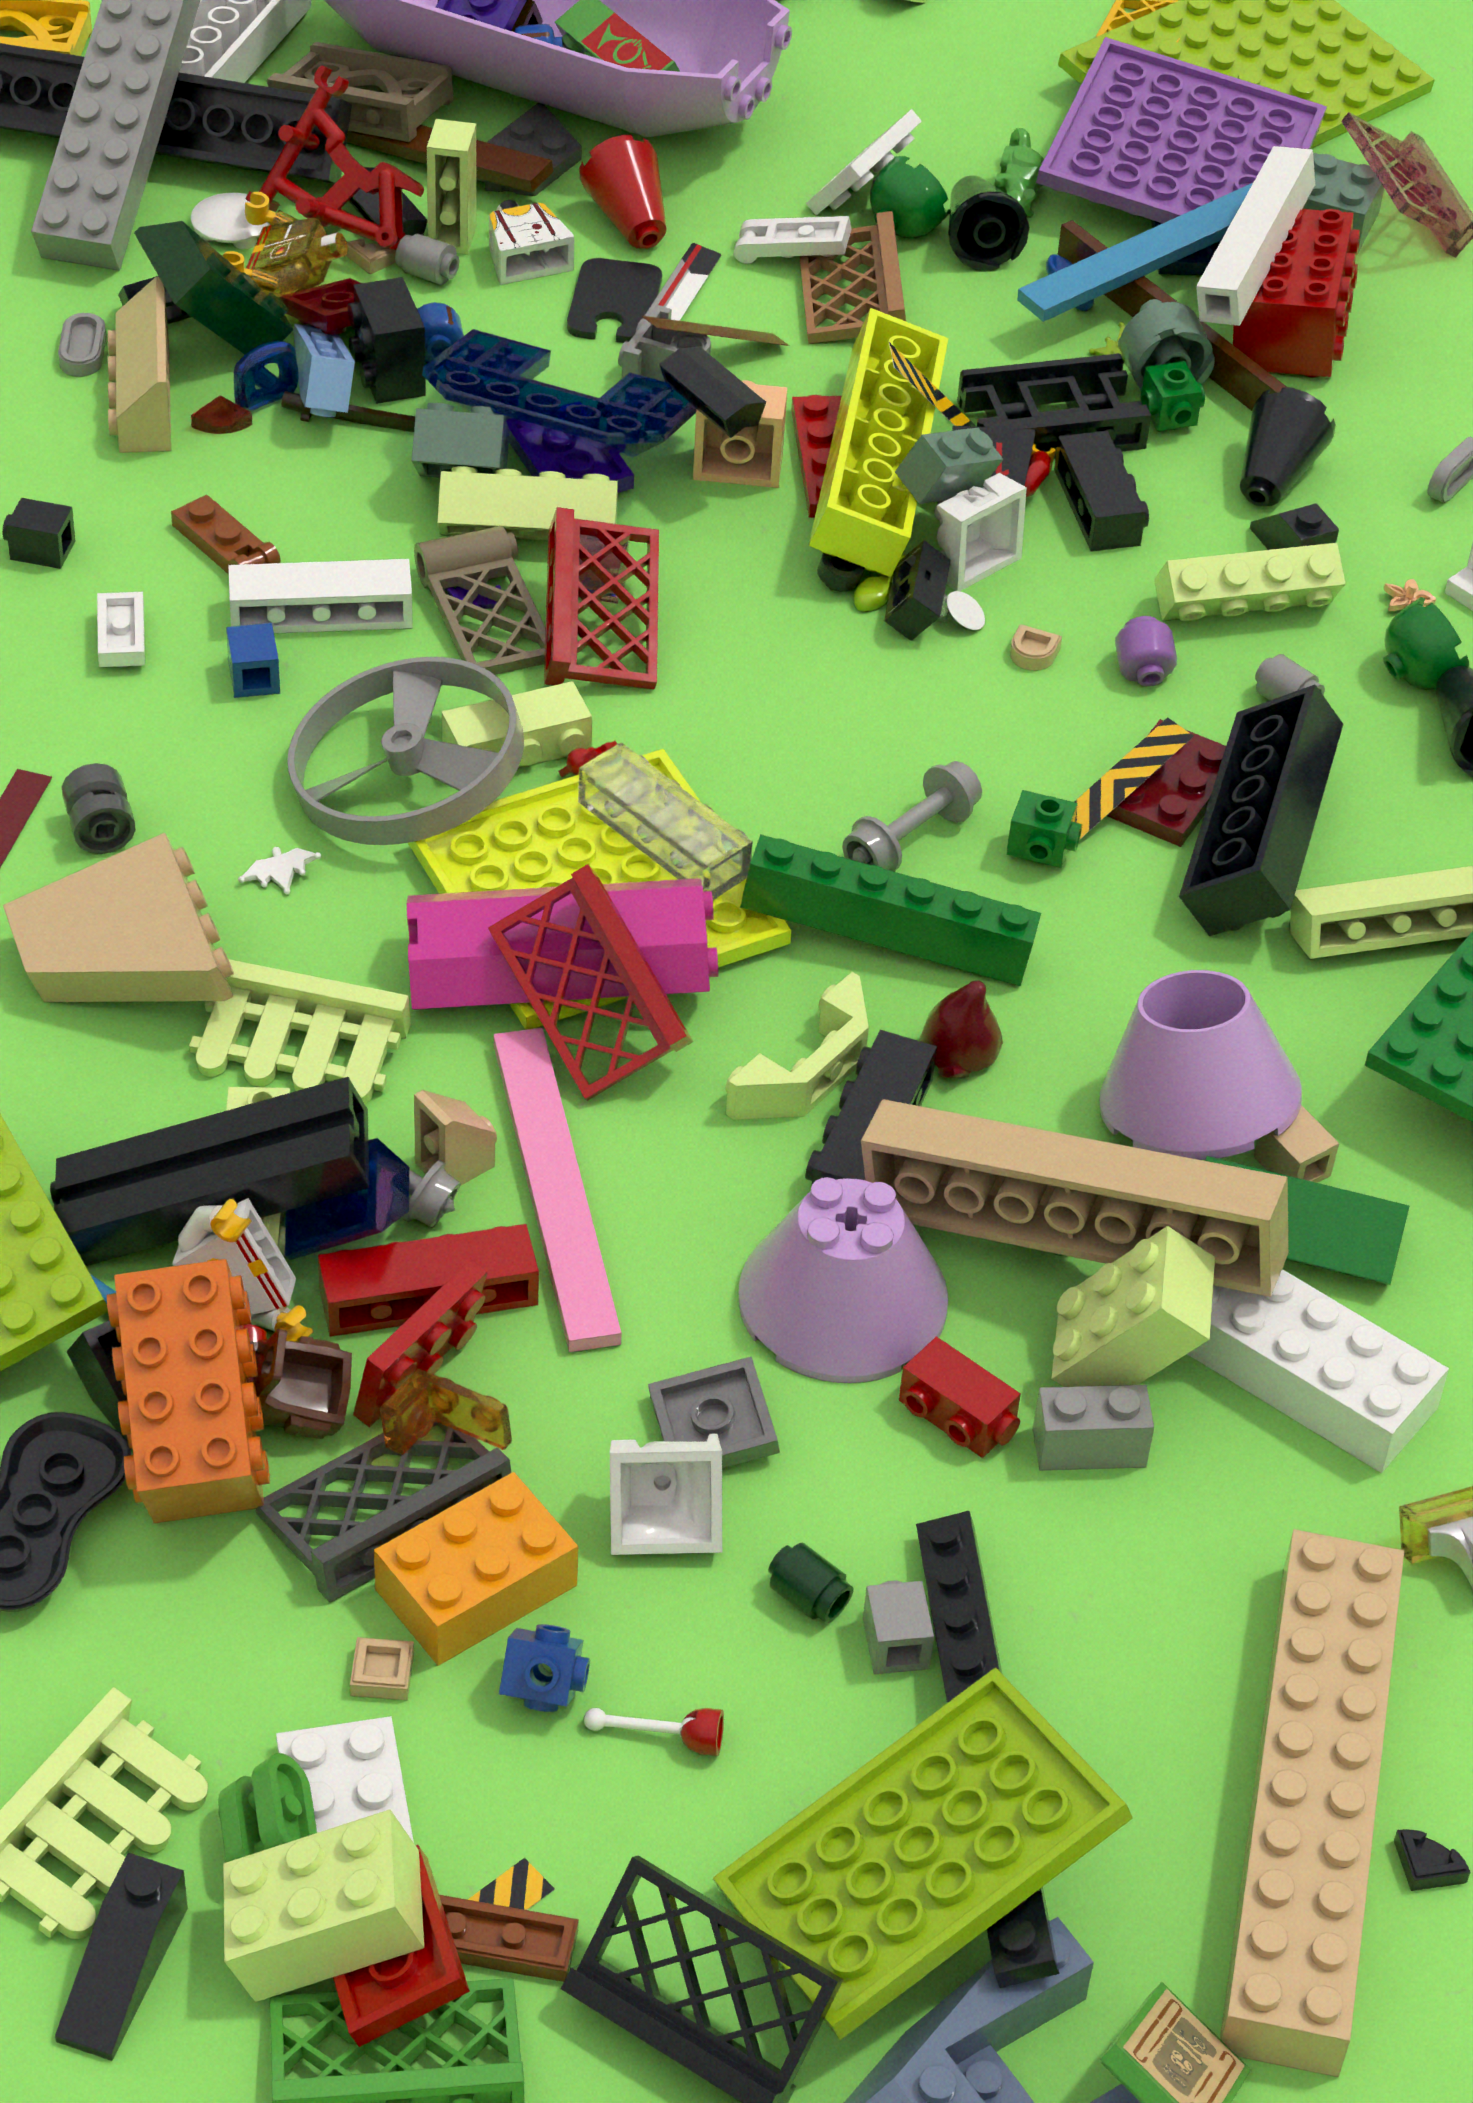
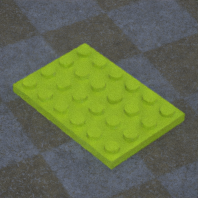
[713,1667,1133,2040]

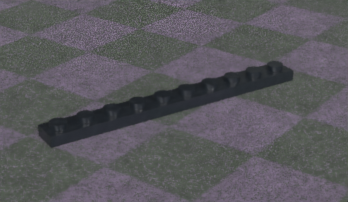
[916,1511,1059,1988]

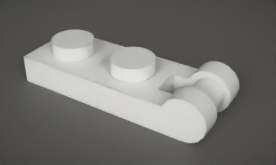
[734,216,852,264]

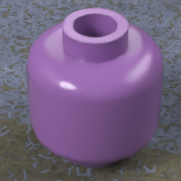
[1115,616,1177,686]

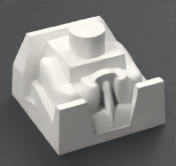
[934,473,1027,591]
[610,1434,722,1555]

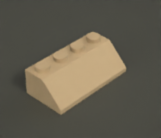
[108,277,171,453]

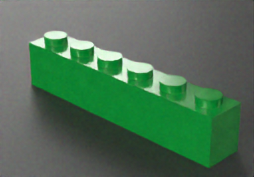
[740,834,1041,986]

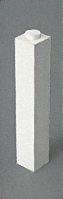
[1196,146,1315,326]

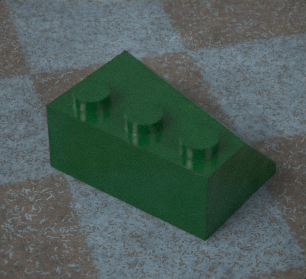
[134,221,294,365]

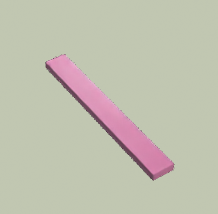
[494,1028,622,1352]

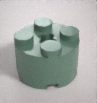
[1118,299,1215,392]

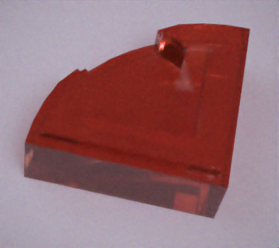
[191,395,252,434]

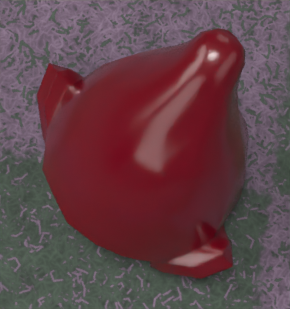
[919,980,1003,1079]

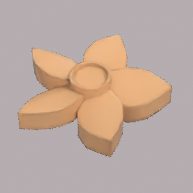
[1383,579,1436,611]

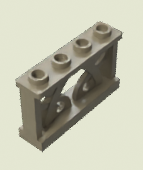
[267,42,454,142]

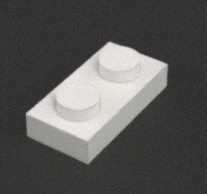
[97,592,145,667]

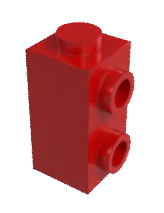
[899,1336,1021,1458]

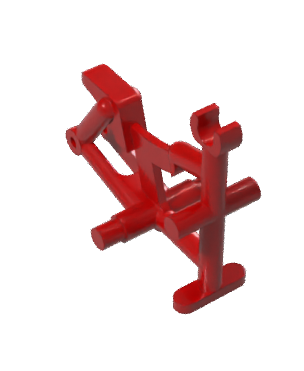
[245,65,424,250]

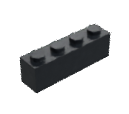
[805,1030,937,1184]

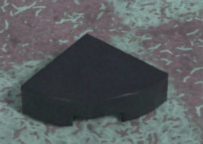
[1394,1829,1470,1891]

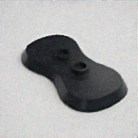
[0,1412,131,1612]

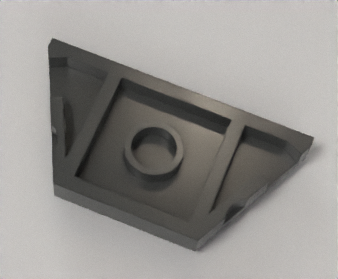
[476,103,582,196]

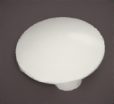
[191,193,271,249]

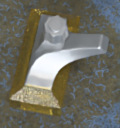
[1399,1486,1473,1589]

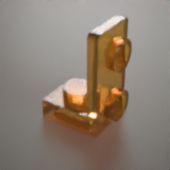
[379,1368,512,1455]

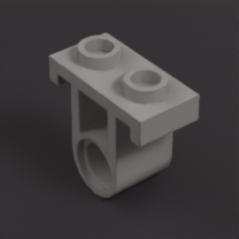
[618,304,711,389]

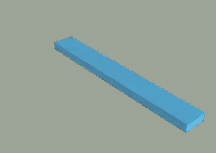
[1017,183,1253,322]

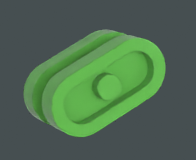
[218,1753,317,1863]

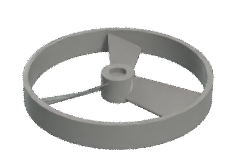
[287,657,524,845]

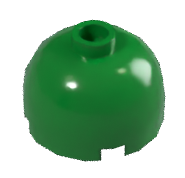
[870,156,950,238]
[1383,597,1469,690]

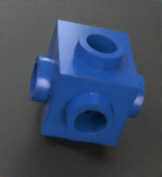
[499,1624,590,1712]

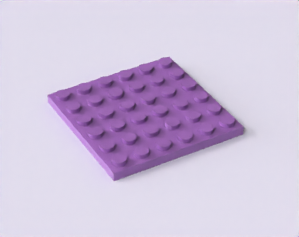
[1036,37,1327,242]

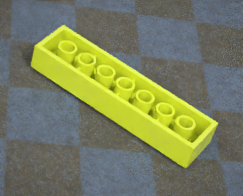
[809,308,949,577]

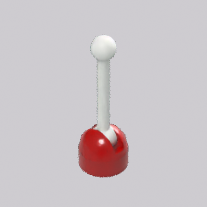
[584,1708,724,1756]

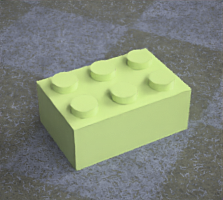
[1051,1226,1215,1387]
[223,1809,424,2002]

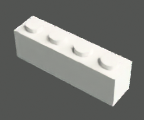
[228,559,413,633]

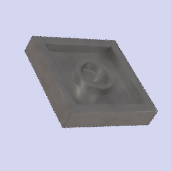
[648,1356,780,1468]

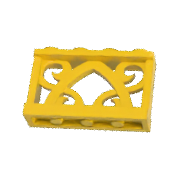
[0,0,92,56]

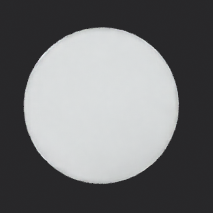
[947,591,985,630]

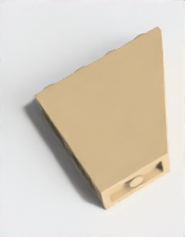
[3,833,234,1002]

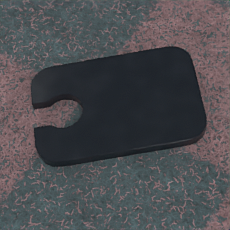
[567,258,662,343]

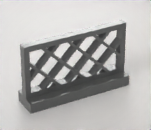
[256,1403,512,1602]

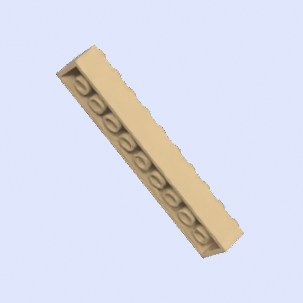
[1220,1529,1404,2077]

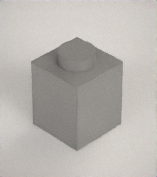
[863,1581,934,1674]

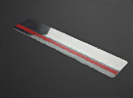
[645,243,721,321]

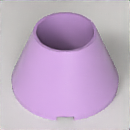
[1099,970,1302,1160]

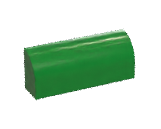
[1206,1156,1410,1285]

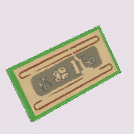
[1100,1982,1251,2103]

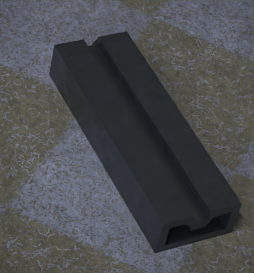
[50,1077,370,1266]

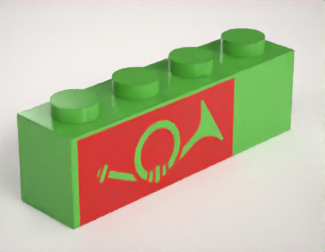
[555,0,680,72]

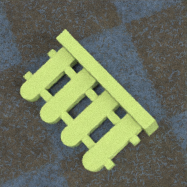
[189,959,411,1104]
[0,1687,208,1939]

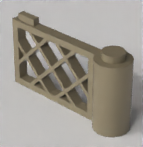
[414,526,546,675]

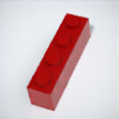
[318,1224,539,1337]

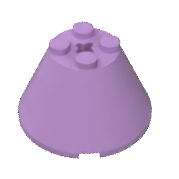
[739,1177,948,1383]

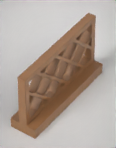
[800,211,906,344]

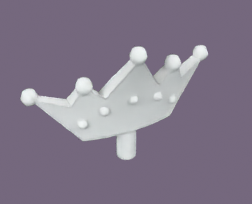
[238,847,321,895]

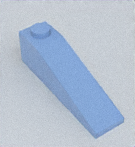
[293,323,355,417]

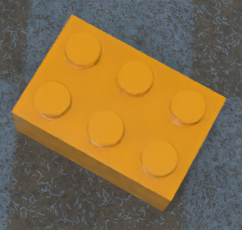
[374,1472,578,1666]

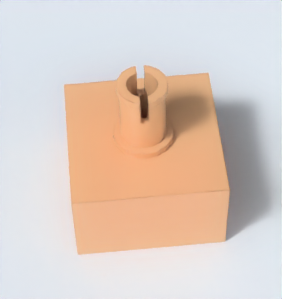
[693,380,788,488]

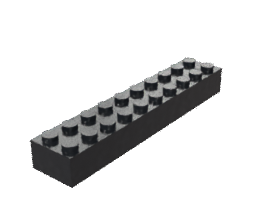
[0,43,352,184]

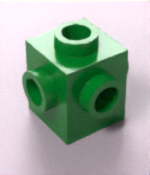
[1140,361,1205,431]
[1006,790,1082,868]

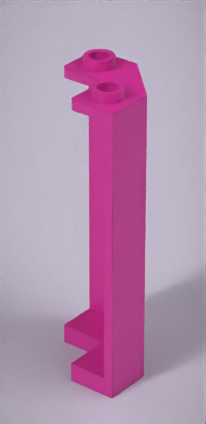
[406,878,718,1009]

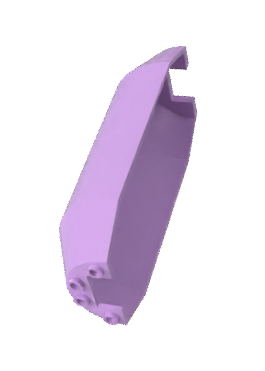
[324,0,792,137]

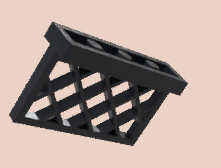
[561,1855,843,2103]

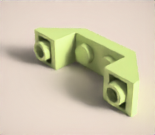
[725,972,869,1120]

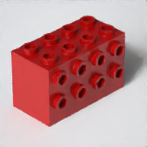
[1233,209,1360,377]

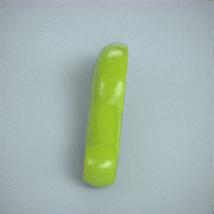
[853,555,905,612]

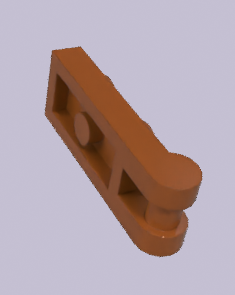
[171,495,281,574]

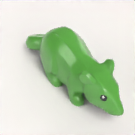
[994,128,1044,217]

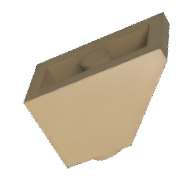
[414,1090,497,1185]

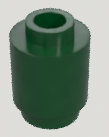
[768,1542,854,1623]

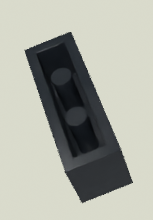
[1054,431,1149,551]

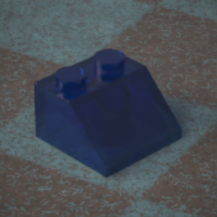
[285,1138,410,1260]

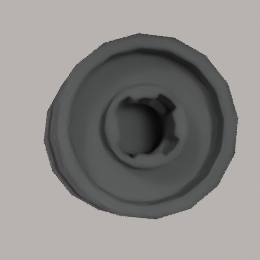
[61,763,136,854]

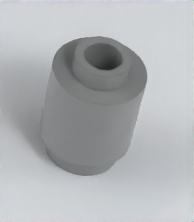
[395,234,460,285]
[1255,654,1325,700]

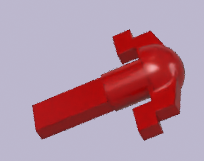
[558,740,619,778]

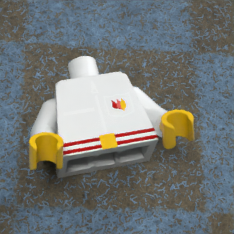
[173,1198,313,1342]

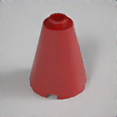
[579,135,667,249]

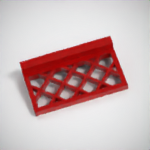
[544,507,659,689]
[488,864,693,1101]

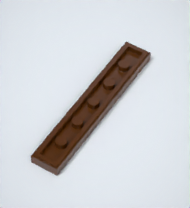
[347,125,553,193]

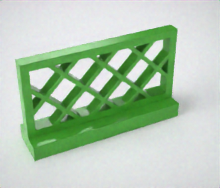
[270,1978,524,2103]

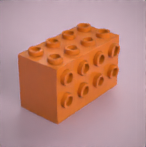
[107,1259,270,1523]

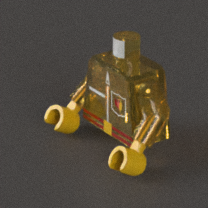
[223,192,348,299]

